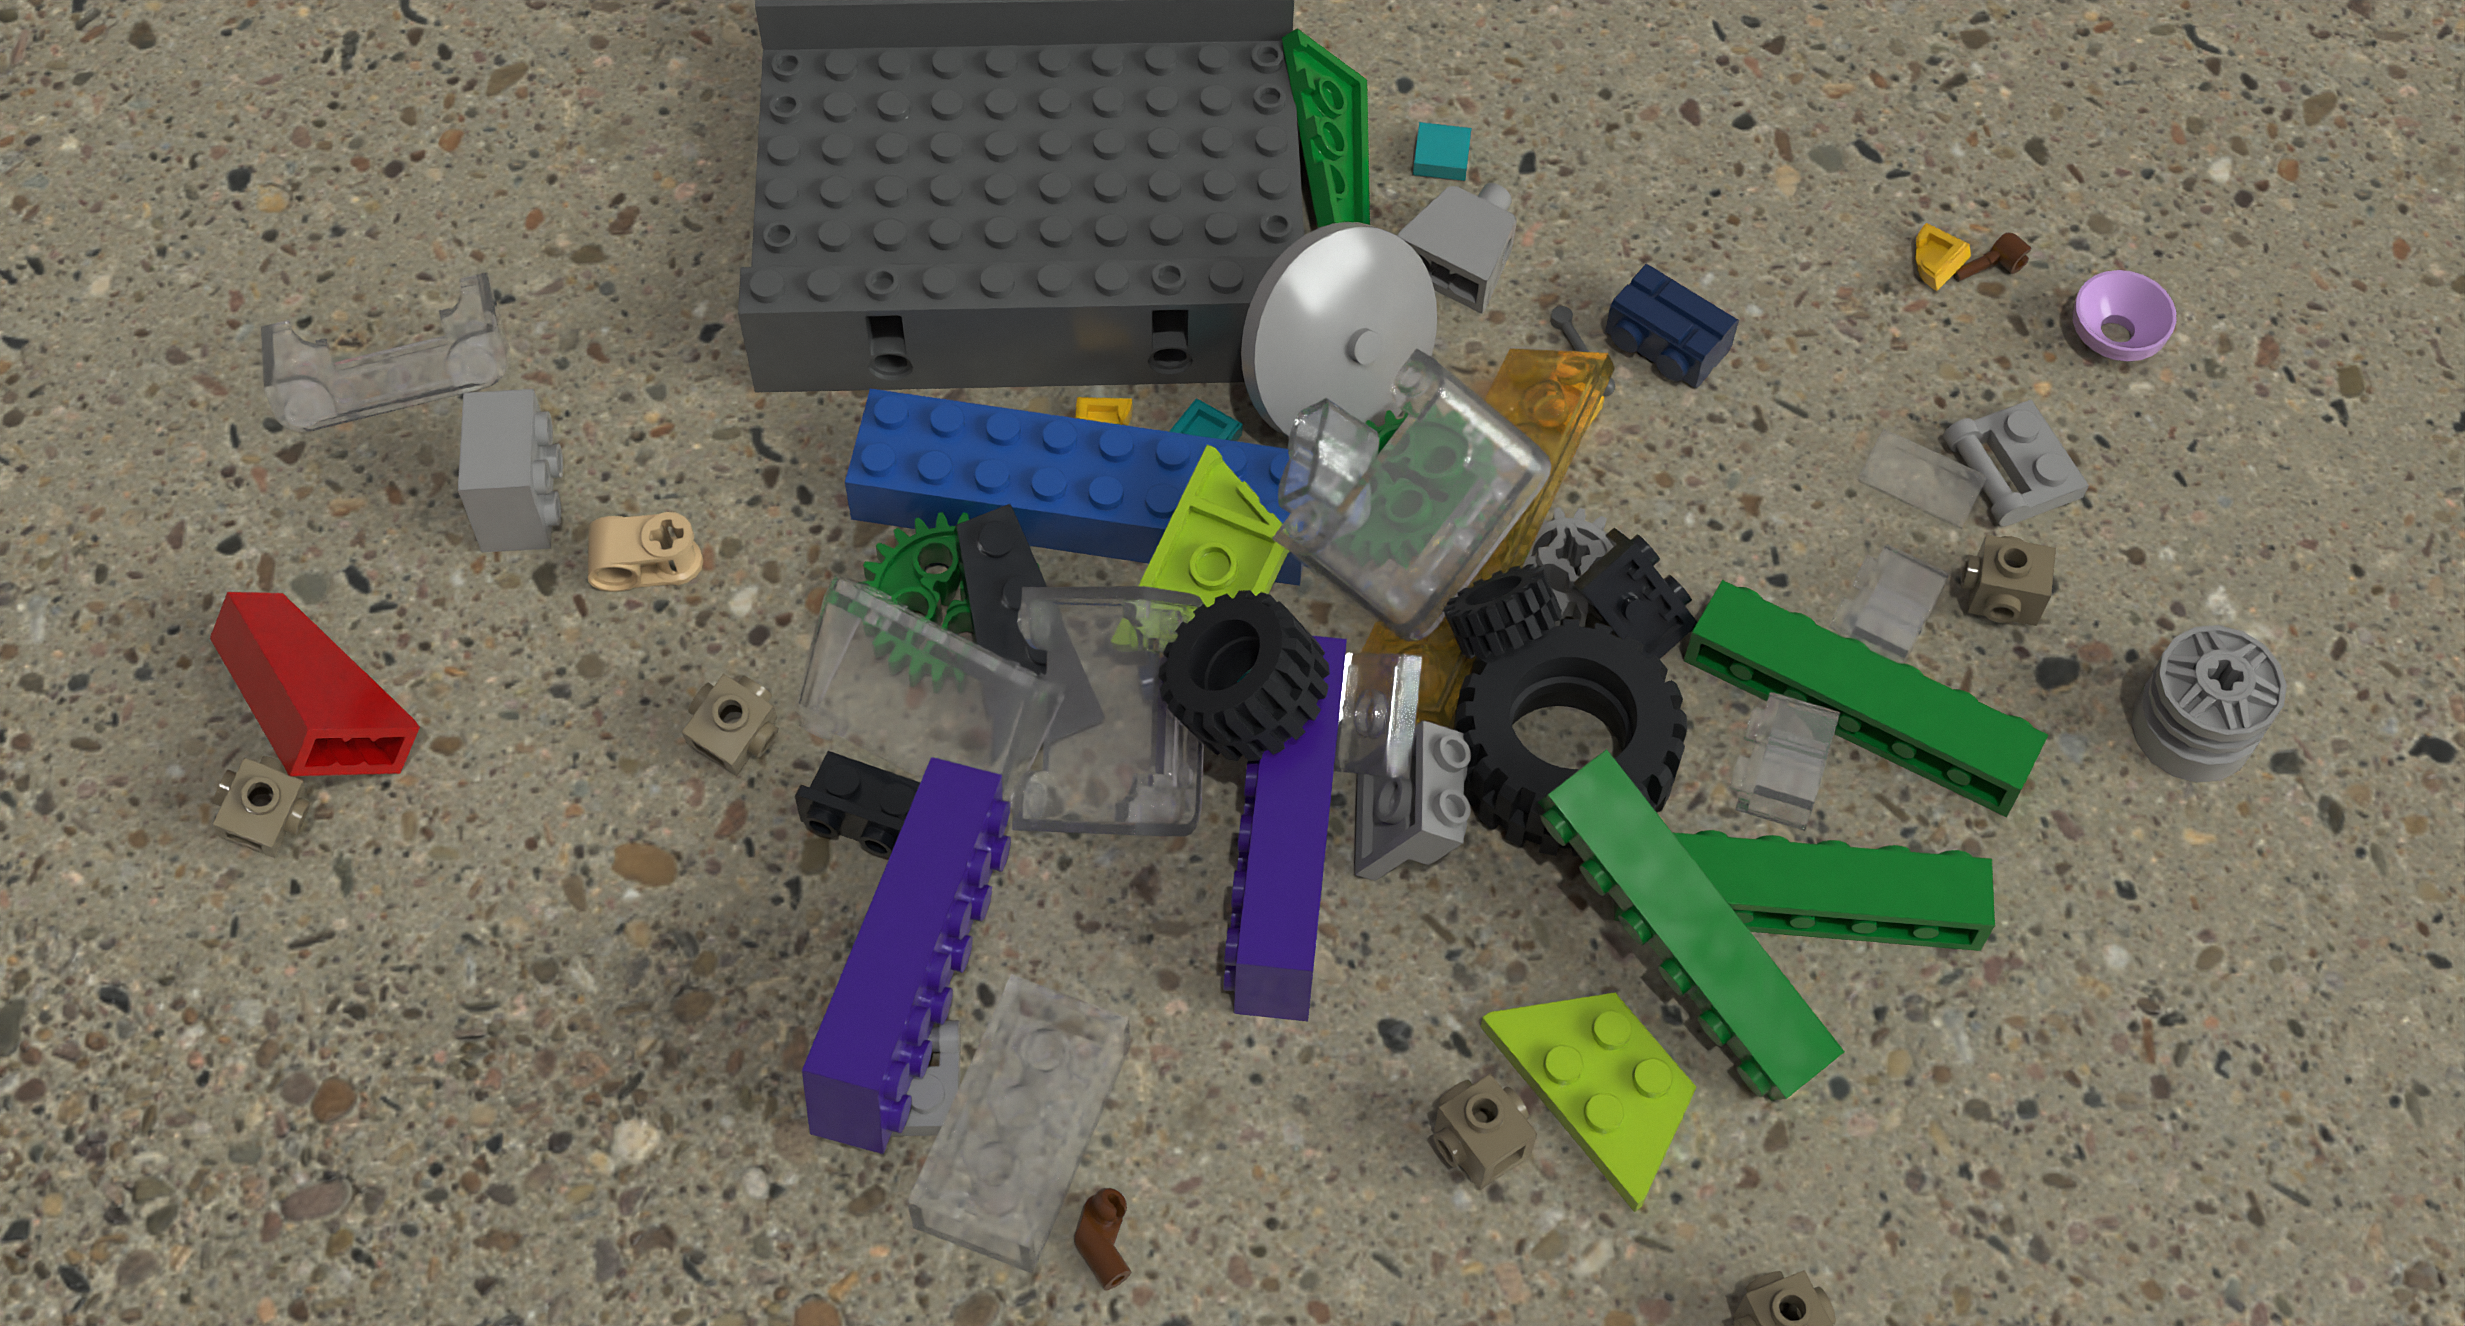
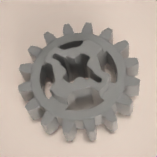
[1506,507,1623,627]

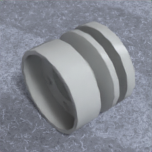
[2131,625,2287,783]

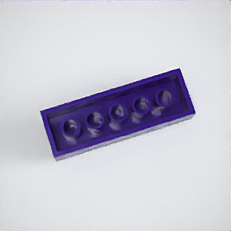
[1223,636,1347,1022]
[802,757,1011,1154]

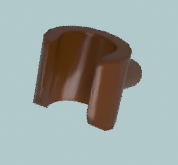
[1953,232,2031,282]

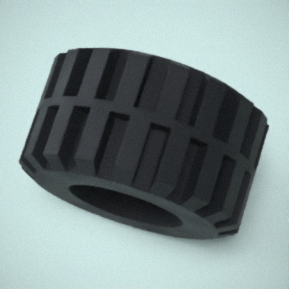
[1158,590,1330,761]

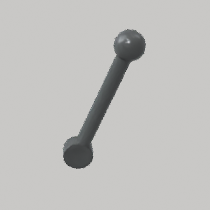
[1550,306,1615,397]

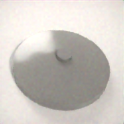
[1241,222,1437,449]

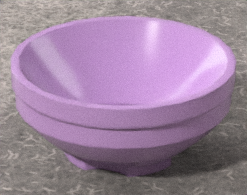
[2073,270,2177,361]

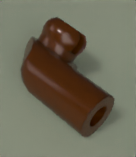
[1074,1188,1131,1290]

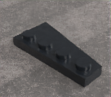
[954,504,1106,767]

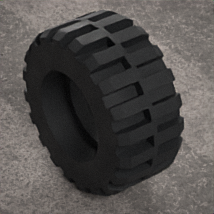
[1453,619,1687,857]

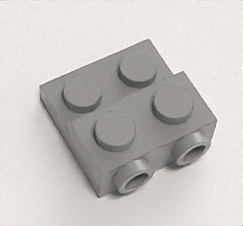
[1355,720,1471,881]

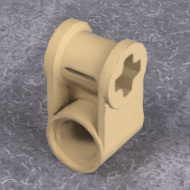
[588,512,703,592]

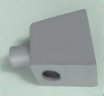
[1397,183,1517,314]

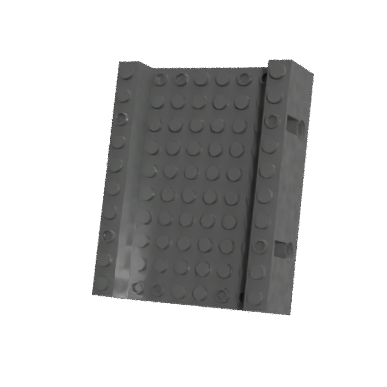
[738,0,1304,393]

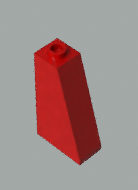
[210,592,420,776]

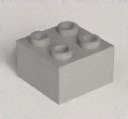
[458,389,563,552]

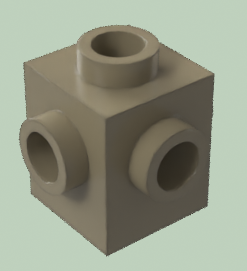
[1961,535,2056,626]
[681,673,779,776]
[213,756,311,858]
[1434,1073,1537,1190]
[1733,1270,1836,1326]

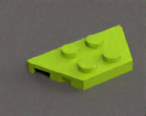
[1111,445,1293,652]
[1480,993,1696,1212]

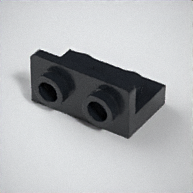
[1573,528,1698,659]
[795,751,920,857]

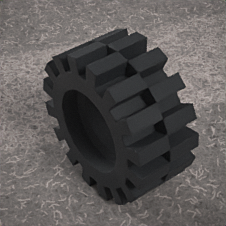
[1443,564,1562,659]

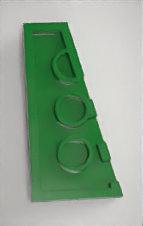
[1282,28,1370,228]

